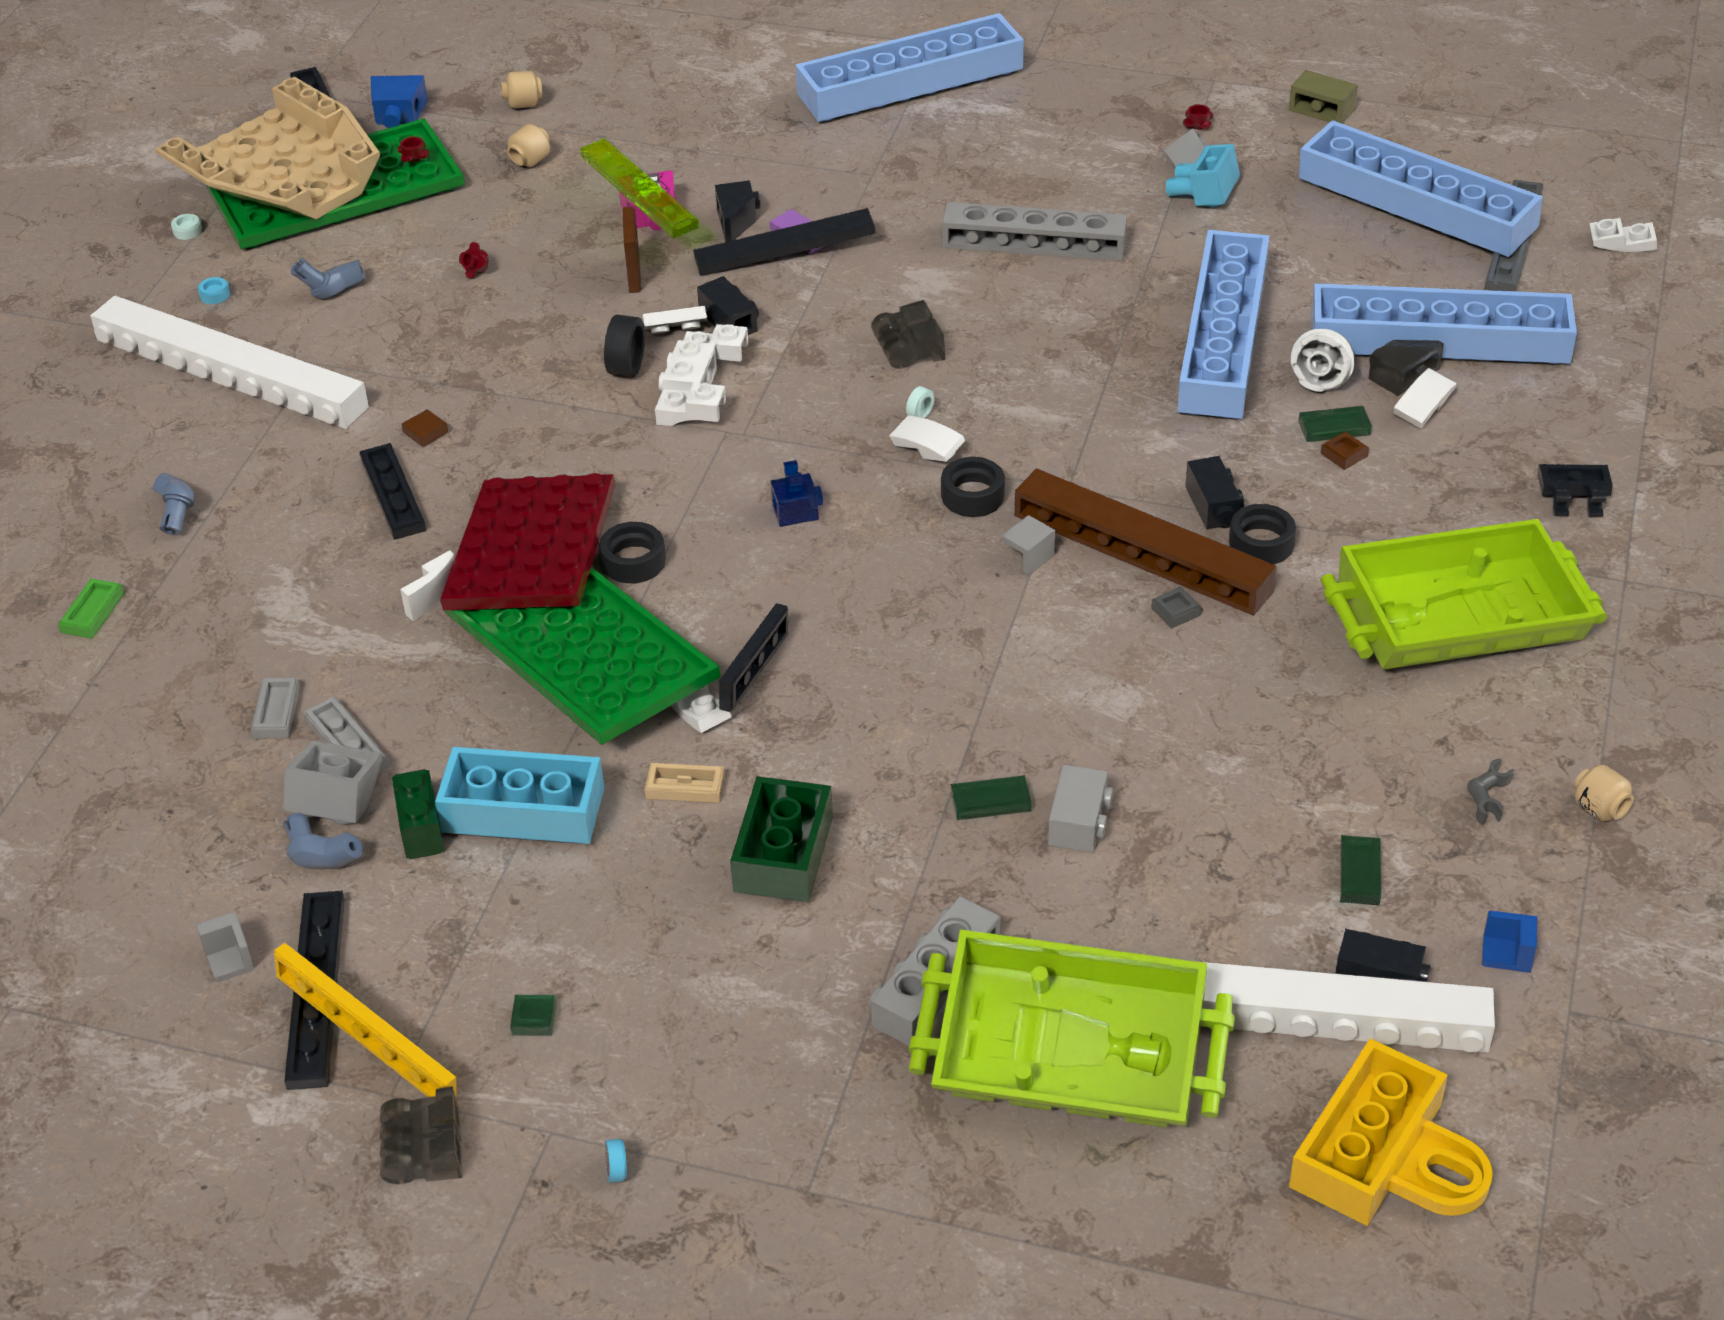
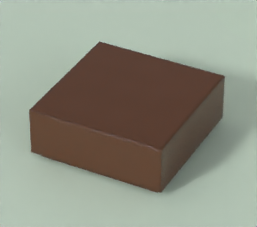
[401,409,448,447]
[1321,431,1369,470]

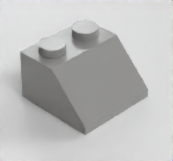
[283,740,383,824]

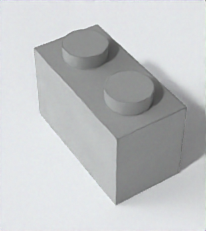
[1048,765,1113,852]

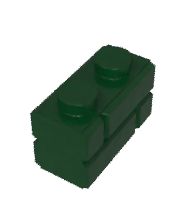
[392,769,444,860]

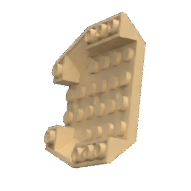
[155,77,380,219]

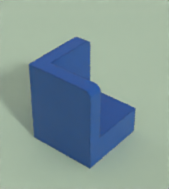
[1482,910,1537,973]

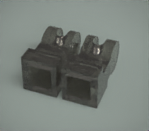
[871,300,945,369]
[380,1086,462,1184]

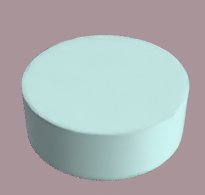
[171,214,203,240]
[906,386,934,418]

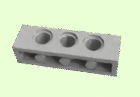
[869,896,1000,1046]

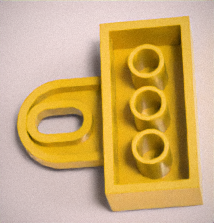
[1289,1038,1492,1226]

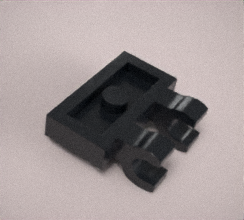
[1537,464,1613,516]

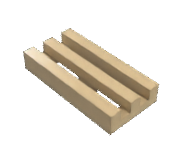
[645,763,725,803]

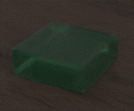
[510,995,557,1036]

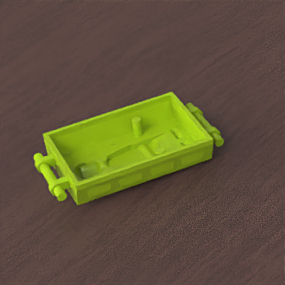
[1320,519,1607,670]
[908,929,1235,1128]

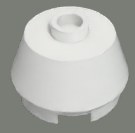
[1291,329,1354,392]

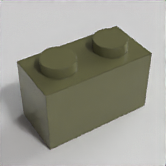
[1289,70,1358,124]

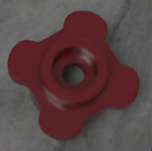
[1183,104,1213,130]
[397,136,429,163]
[459,242,489,279]

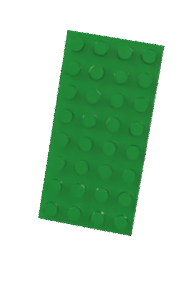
[206,118,465,249]
[445,567,721,745]

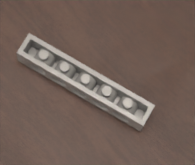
[942,202,1127,261]

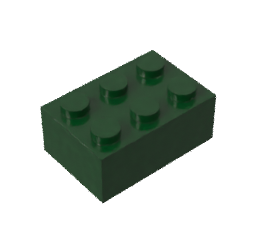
[730,776,833,902]

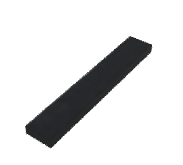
[693,208,876,276]
[284,890,345,1090]

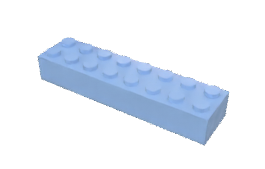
[795,13,1024,122]
[1299,120,1543,257]
[1177,230,1270,419]
[1311,283,1577,364]

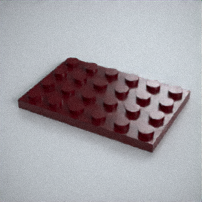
[440,473,616,611]

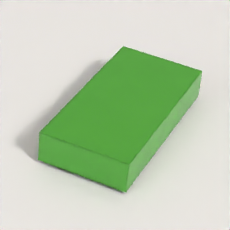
[58,578,124,639]

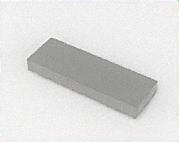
[303,696,390,772]

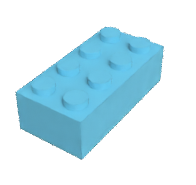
[435,747,604,844]

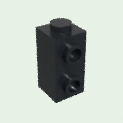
[697,276,759,335]
[1185,456,1244,530]
[1335,928,1431,982]

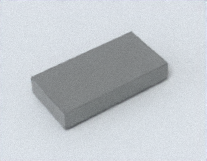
[251,678,300,739]

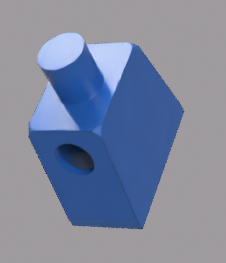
[370,75,428,128]

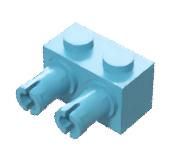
[1166,144,1240,207]

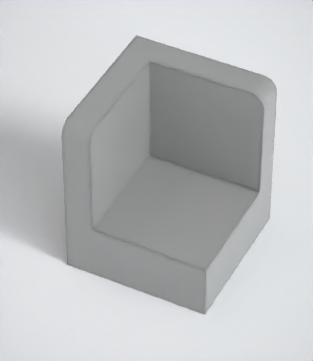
[1164,129,1208,166]
[1003,515,1055,575]
[196,912,254,982]

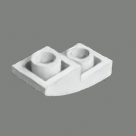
[1589,218,1658,252]
[1393,368,1457,429]
[889,415,965,462]
[400,550,455,621]
[671,685,731,733]

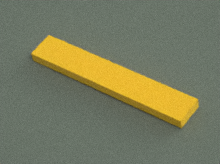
[274,942,457,1111]

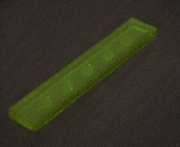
[580,138,699,239]

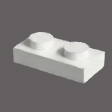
[642,306,707,334]

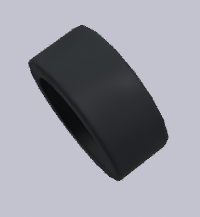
[604,314,645,377]
[941,456,1005,517]
[1229,504,1296,565]
[599,521,666,584]

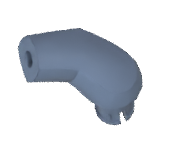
[291,258,365,299]
[153,473,194,535]
[283,813,363,869]

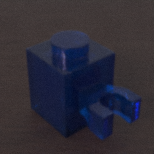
[770,460,823,527]

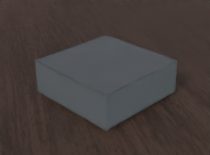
[1151,587,1201,629]

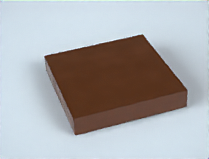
[623,207,641,293]

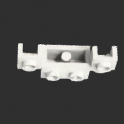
[655,324,748,426]

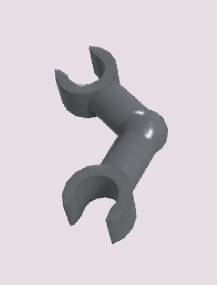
[1467,759,1514,825]

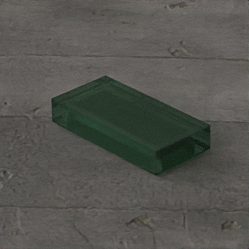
[1298,405,1372,442]
[951,775,1032,820]
[1340,835,1381,906]

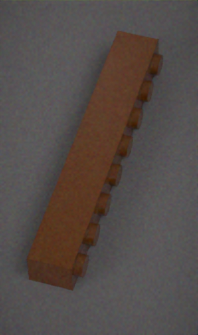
[1014,468,1277,616]

